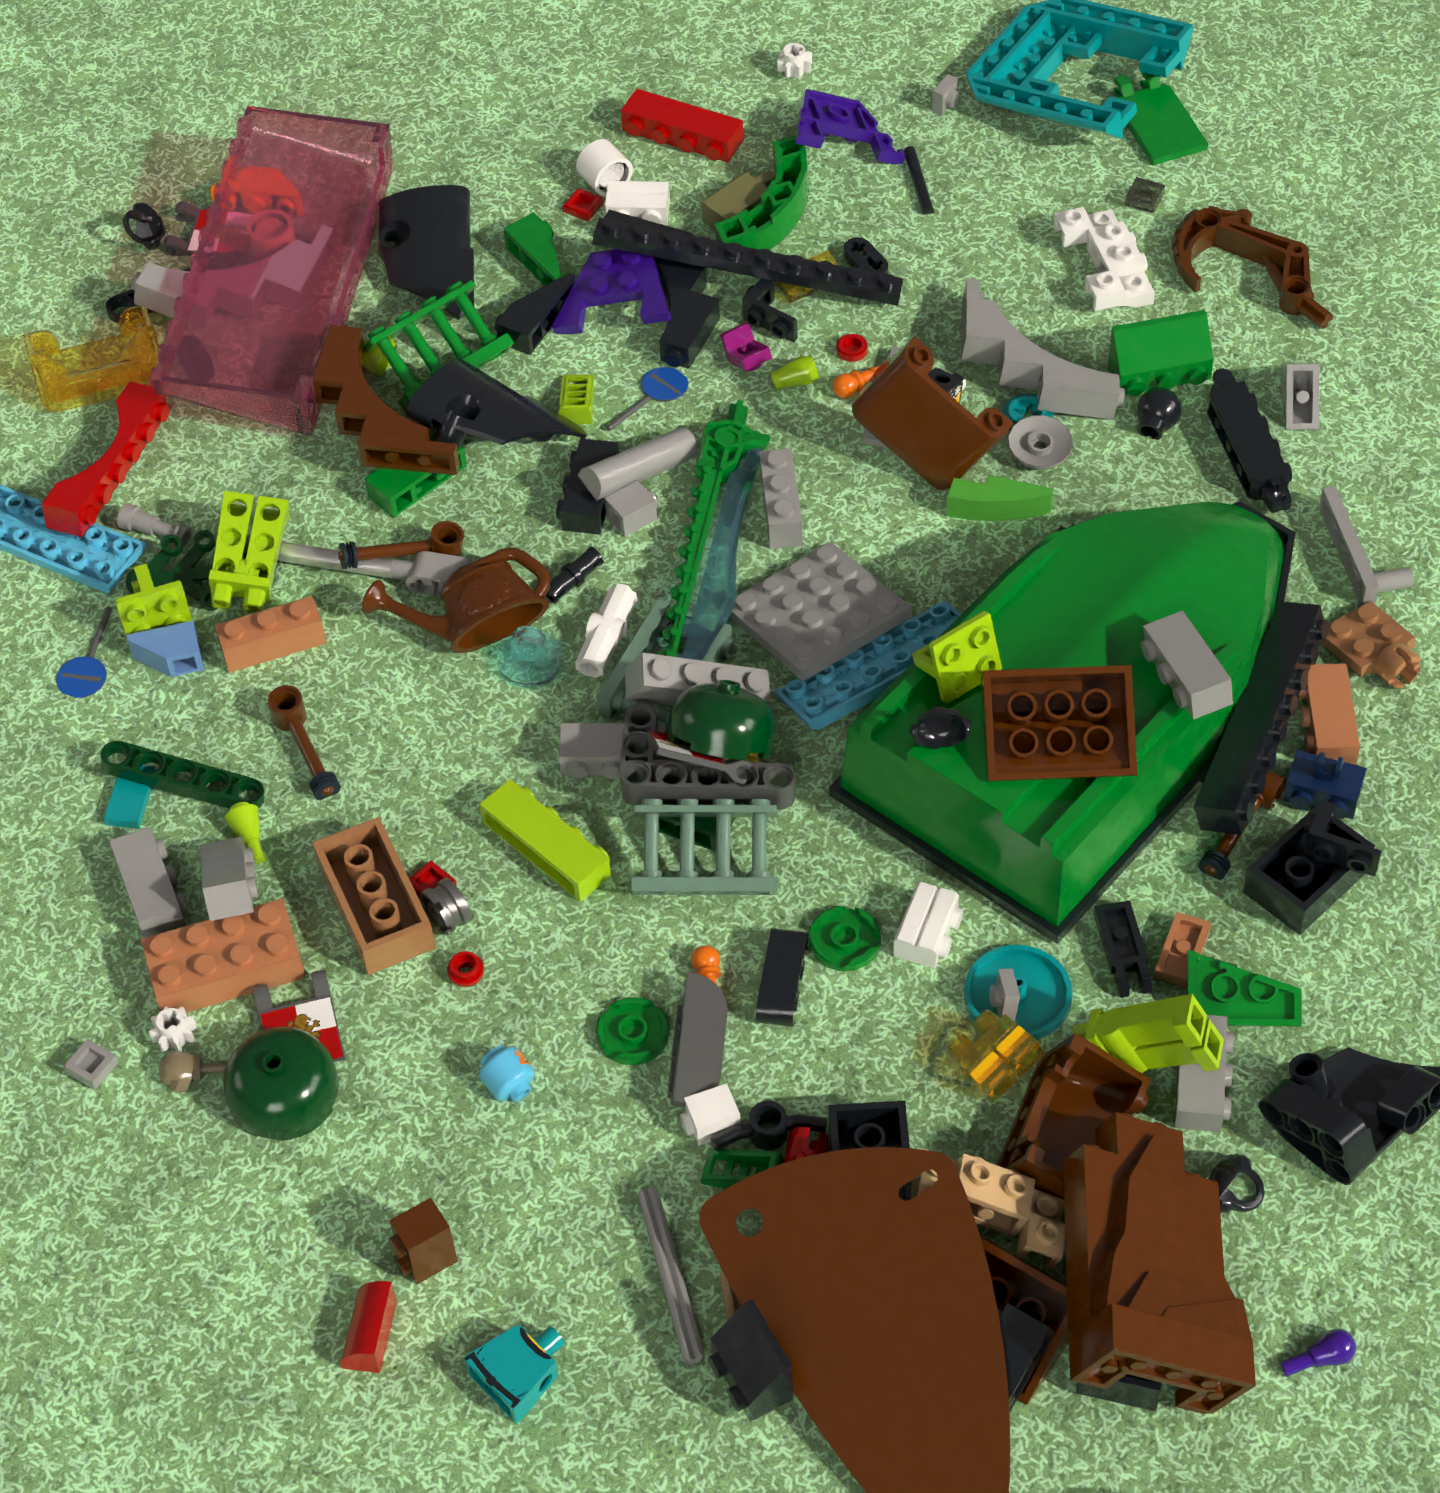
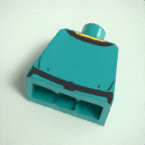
[464,1325,565,1424]

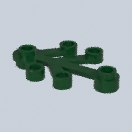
[126,530,247,611]

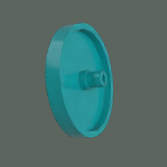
[964,945,1072,1042]

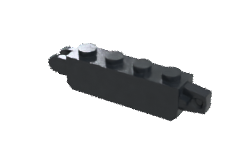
[1207,368,1292,513]

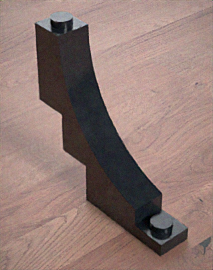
[604,209,720,369]

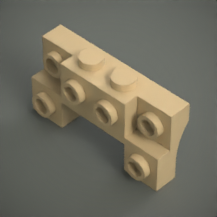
[910,1148,1065,1269]

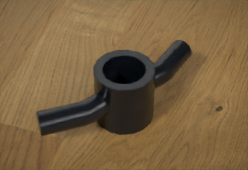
[710,1101,828,1151]

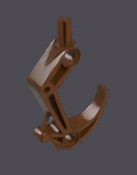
[1172,206,1333,329]

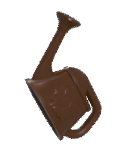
[362,547,551,653]

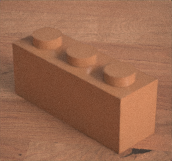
[214,596,327,673]
[1298,663,1360,765]

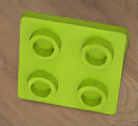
[115,563,192,638]
[912,611,1002,703]

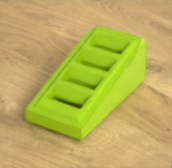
[559,374,595,424]

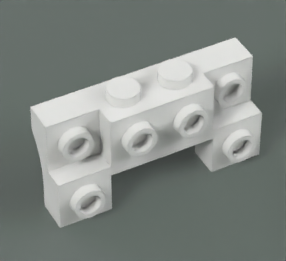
[1053,207,1155,311]

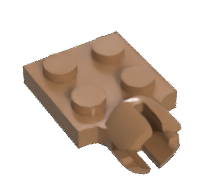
[1321,601,1421,689]

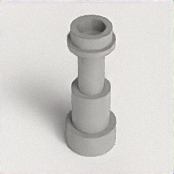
[117,503,192,546]

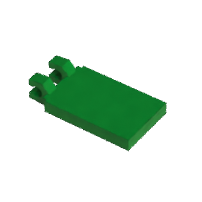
[1113,72,1208,165]

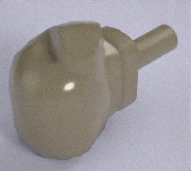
[159,1051,225,1093]

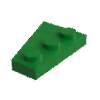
[1187,949,1302,1027]

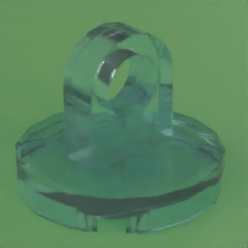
[497,626,565,690]

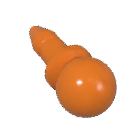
[832,366,880,399]
[691,945,721,985]

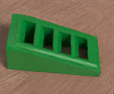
[700,1149,784,1189]

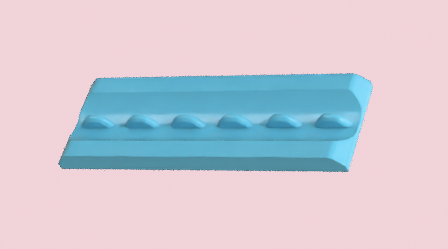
[0,484,147,594]
[774,601,961,730]

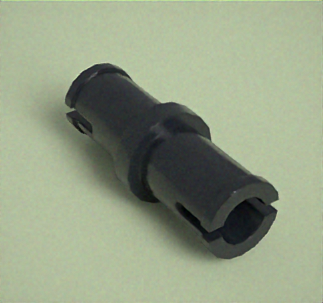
[546,547,604,604]

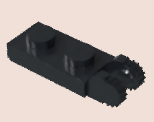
[1093,900,1152,998]

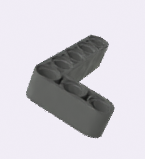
[619,702,796,810]

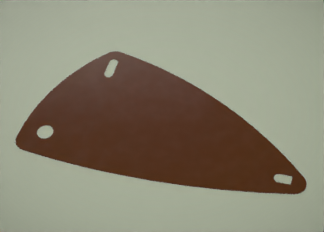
[699,1147,1010,1493]

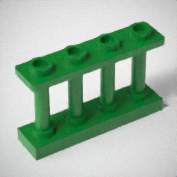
[364,280,514,411]

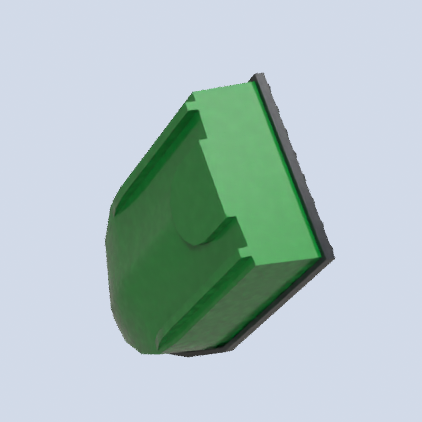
[829,501,1296,944]

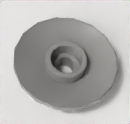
[1008,415,1073,469]

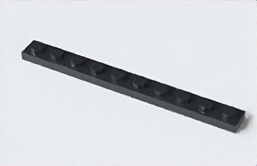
[592,217,903,306]

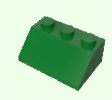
[1108,310,1214,396]

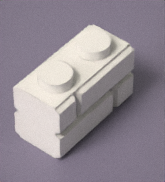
[605,181,670,226]
[894,882,963,969]

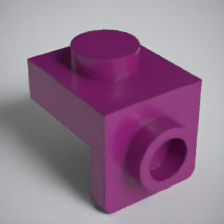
[720,323,772,371]

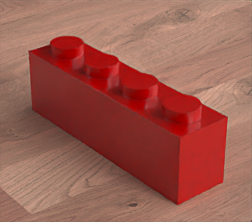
[621,88,744,163]

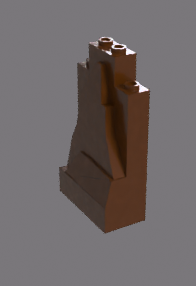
[1063,1112,1256,1414]

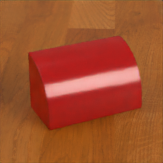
[340,1281,397,1373]

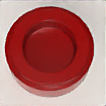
[836,334,868,362]

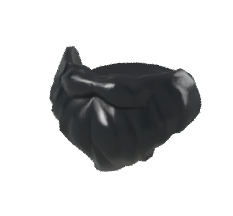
[122,203,166,250]
[910,706,971,749]
[1208,1153,1265,1213]

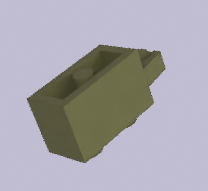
[702,170,776,230]

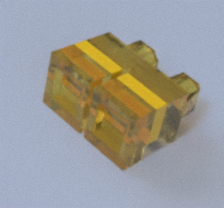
[949,1009,1044,1103]

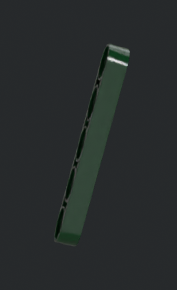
[100,741,265,809]

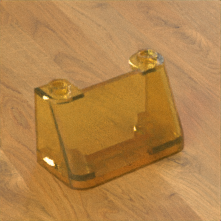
[23,305,166,412]

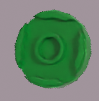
[809,906,881,971]
[596,997,670,1065]

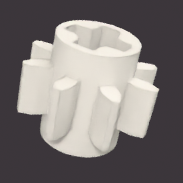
[777,43,812,79]
[149,1006,197,1053]

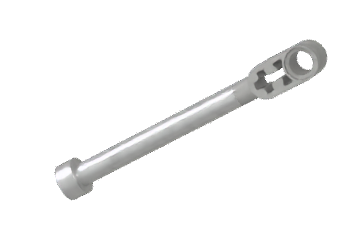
[246,536,472,596]

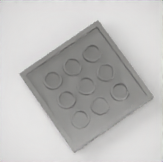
[723,542,913,682]

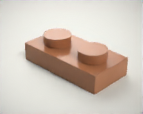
[1154,912,1212,988]

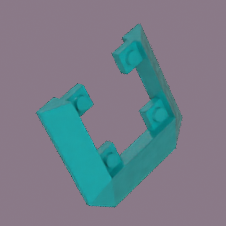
[966,0,1194,139]

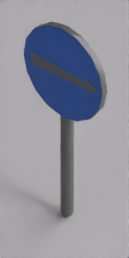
[606,367,689,431]
[56,606,112,698]

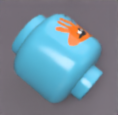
[479,1045,535,1102]

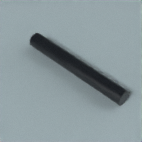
[904,146,934,215]

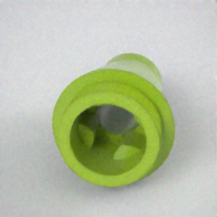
[770,354,819,390]

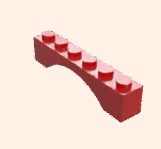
[42,381,170,537]

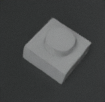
[932,74,959,115]
[989,968,1020,1022]
[64,1039,119,1090]

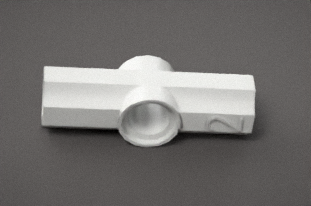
[575,583,638,678]

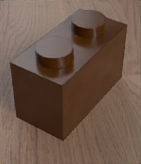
[388,1197,458,1284]

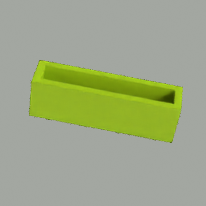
[479,779,611,902]

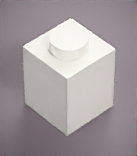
[680,1083,741,1146]

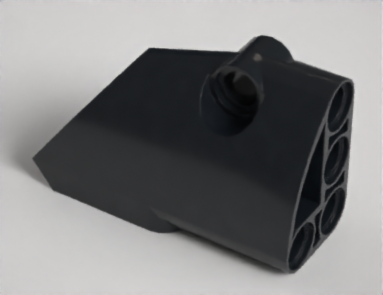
[378,185,474,320]
[406,358,587,449]
[1258,1047,1440,1185]

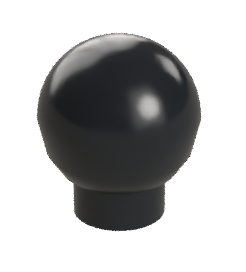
[1137,387,1182,440]

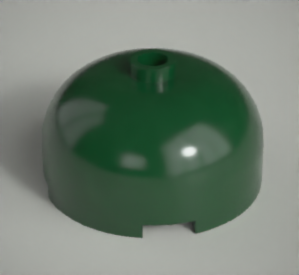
[666,680,775,760]
[223,1026,340,1141]

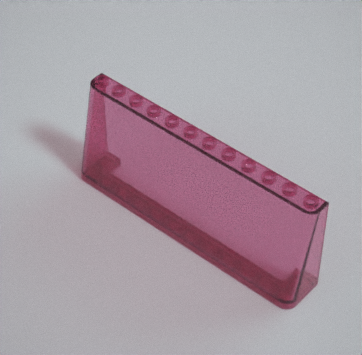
[150,106,393,436]

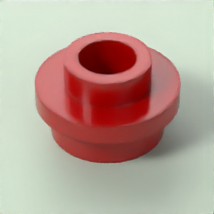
[447,951,484,987]

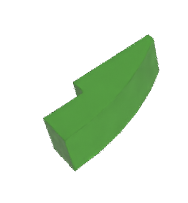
[946,475,1054,521]

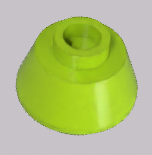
[363,338,397,377]

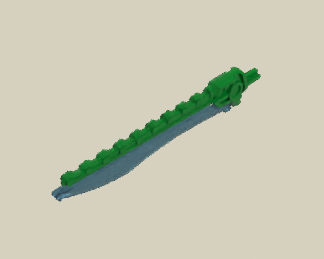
[657,400,771,661]

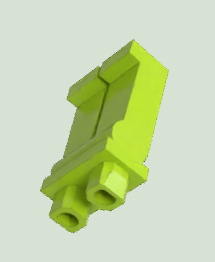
[208,490,290,613]
[1071,994,1224,1073]

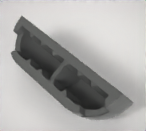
[667,972,728,1107]

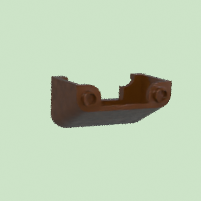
[852,336,1013,490]
[997,1033,1151,1199]

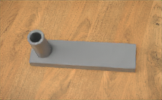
[1319,486,1414,605]

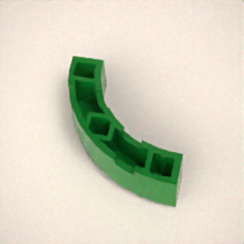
[714,135,809,250]

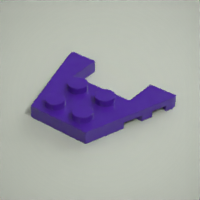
[795,89,906,165]
[552,249,671,335]

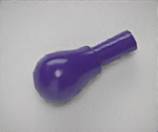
[1279,1328,1356,1377]

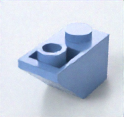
[126,621,205,677]

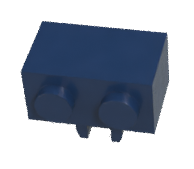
[1283,750,1367,819]

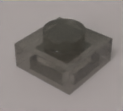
[1125,177,1165,213]

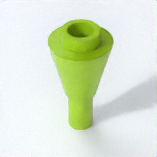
[224,802,266,864]

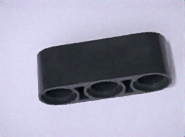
[756,928,809,1027]

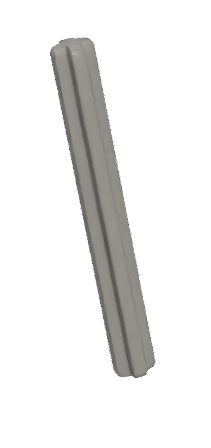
[638,1187,705,1365]

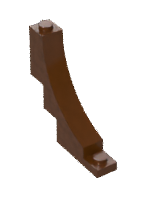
[312,325,460,475]

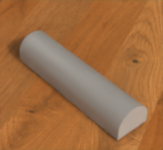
[578,427,697,501]

